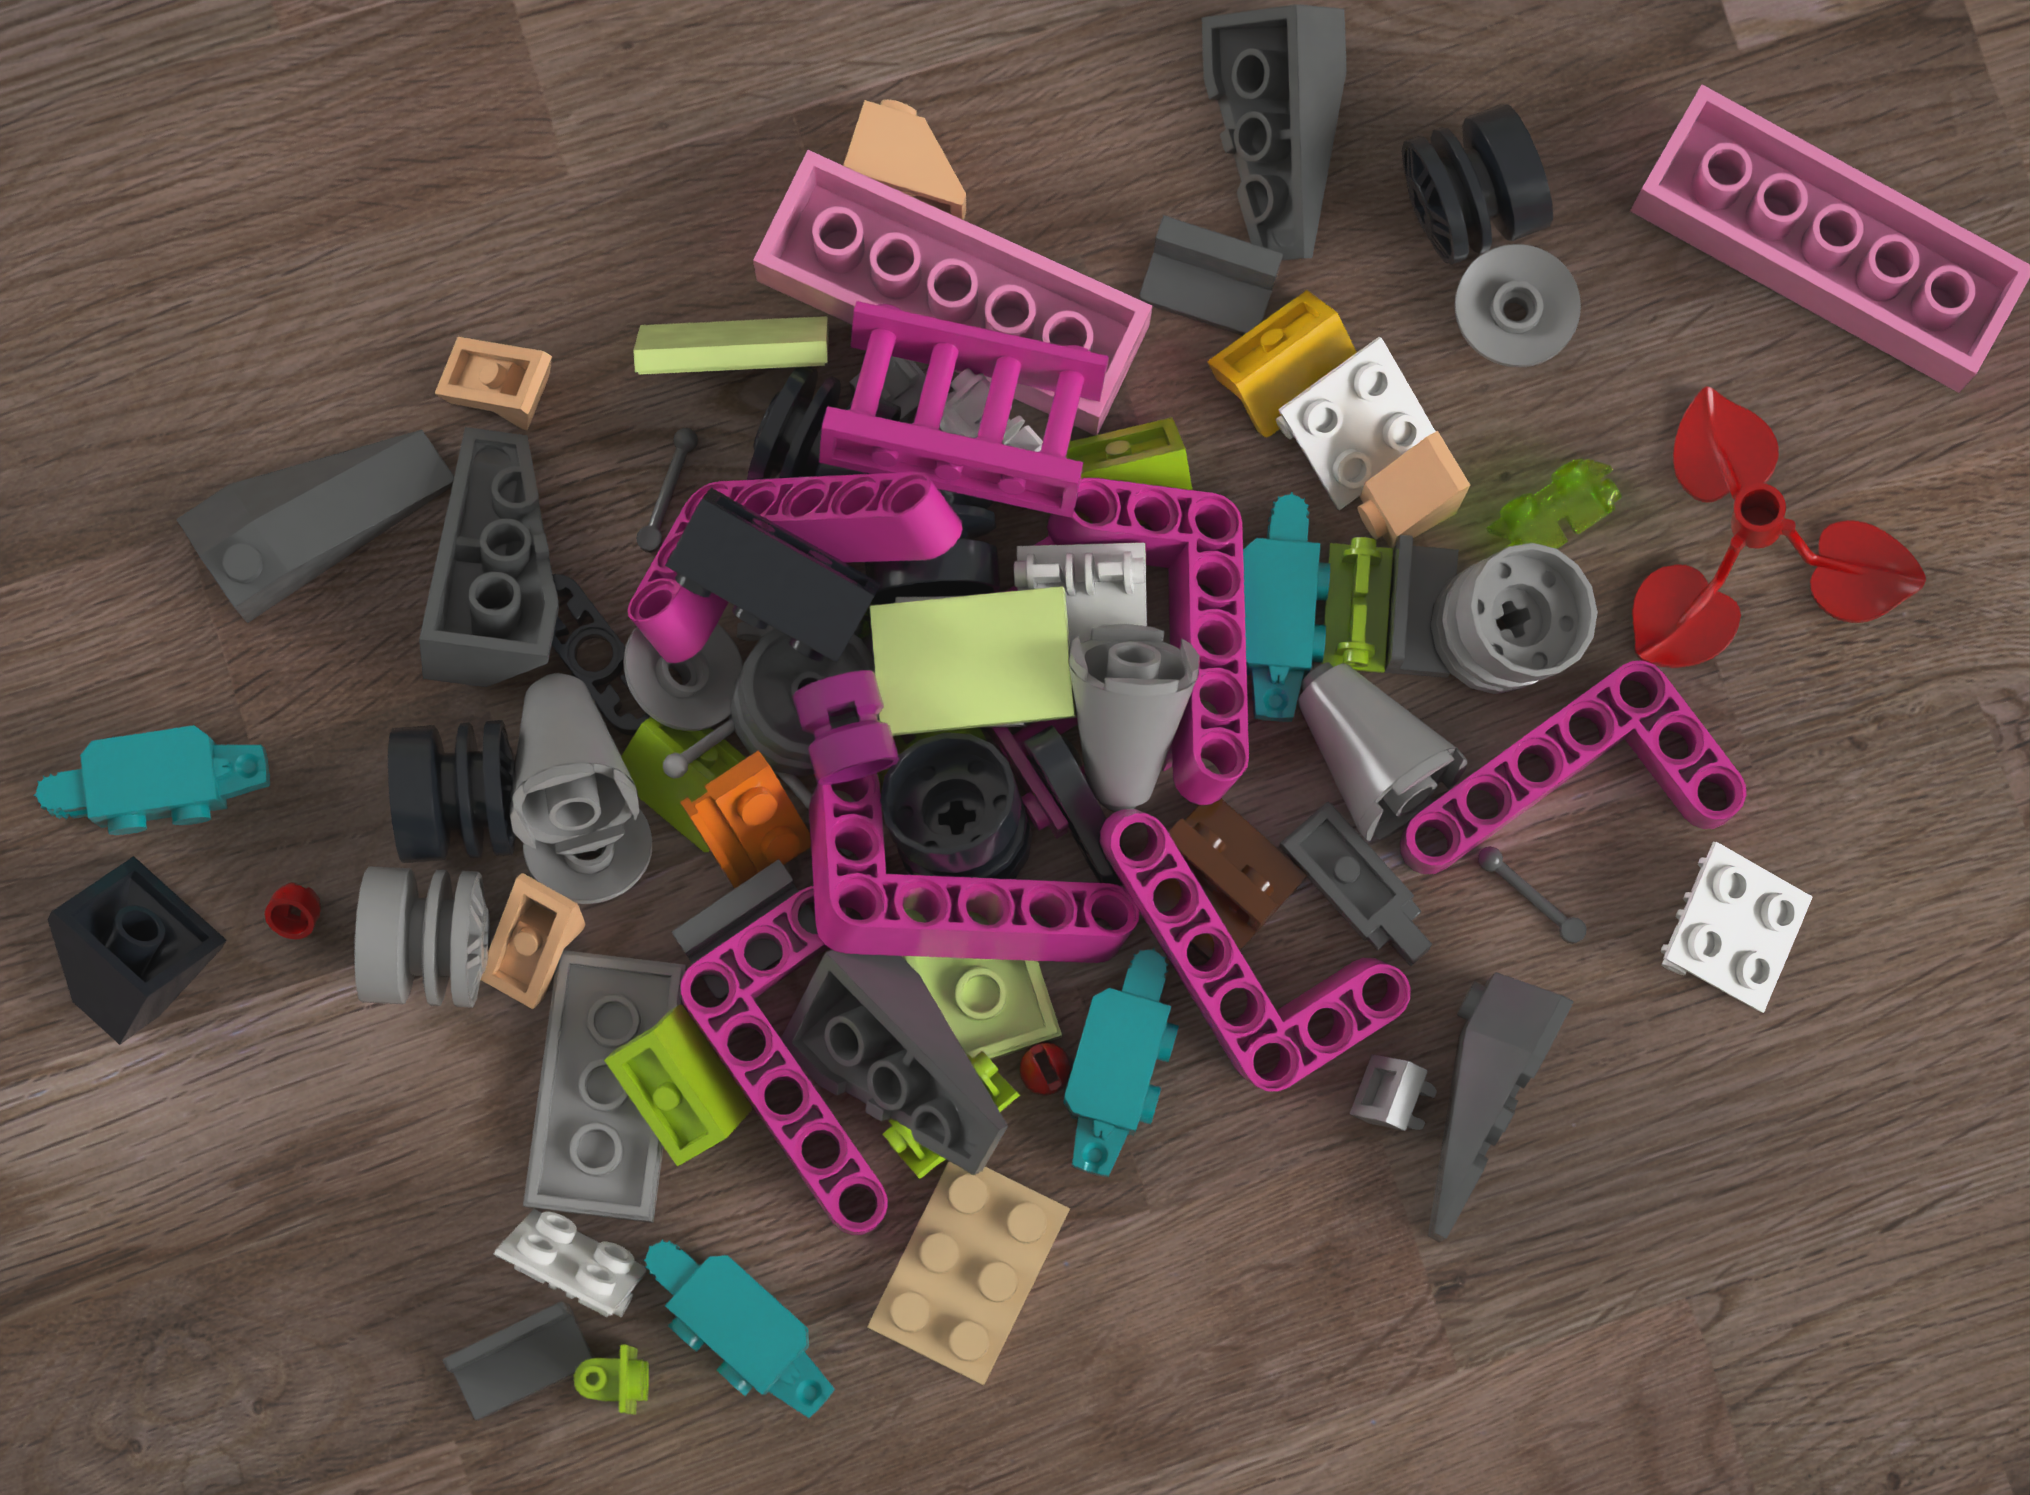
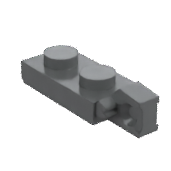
[1279,802,1432,966]

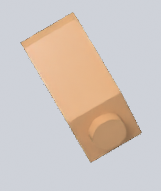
[843,100,966,220]
[1358,431,1470,549]

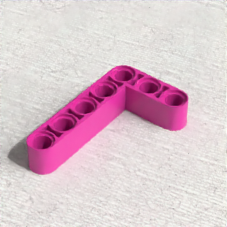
[628,472,963,664]
[1047,477,1249,805]
[1400,660,1746,874]
[809,773,1140,963]
[1100,809,1411,1091]
[681,886,887,1235]

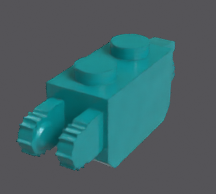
[1243,492,1330,722]
[34,725,270,835]
[1063,948,1179,1177]
[643,1240,835,1418]

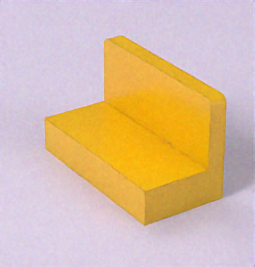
[1207,290,1357,438]

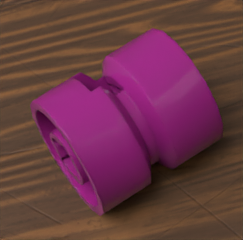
[793,670,900,785]

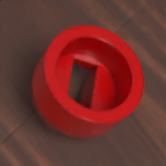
[264,882,321,940]
[1020,1042,1071,1096]

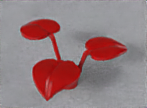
[1632,386,1926,668]

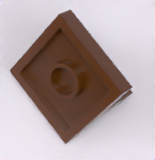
[1153,798,1308,961]

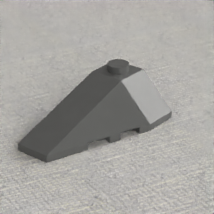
[1202,4,1347,261]
[419,427,559,687]
[176,430,454,623]
[781,950,1008,1175]
[1428,972,1574,1242]

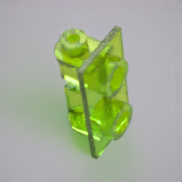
[1486,458,1622,549]

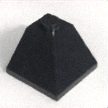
[47,856,227,1045]

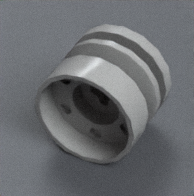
[1431,543,1598,694]
[354,866,490,1008]

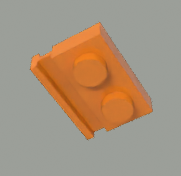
[680,750,811,889]

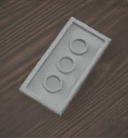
[523,950,687,1223]

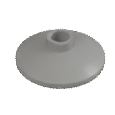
[1455,244,1581,367]
[624,623,743,731]
[523,809,652,904]

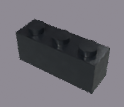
[665,488,881,663]

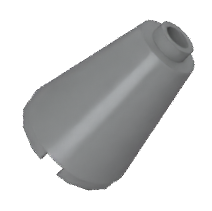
[1069,624,1199,811]
[1297,662,1467,841]
[508,673,640,855]

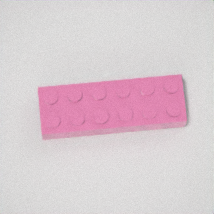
[1630,85,2030,393]
[753,150,1152,435]

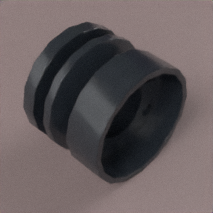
[1401,103,1553,265]
[747,366,901,480]
[865,489,1001,605]
[388,720,516,863]
[880,732,1033,879]

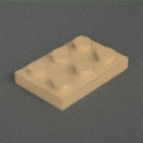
[867,1161,1070,1386]

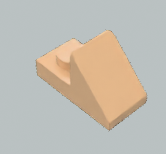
[434,337,552,430]
[481,873,586,1009]

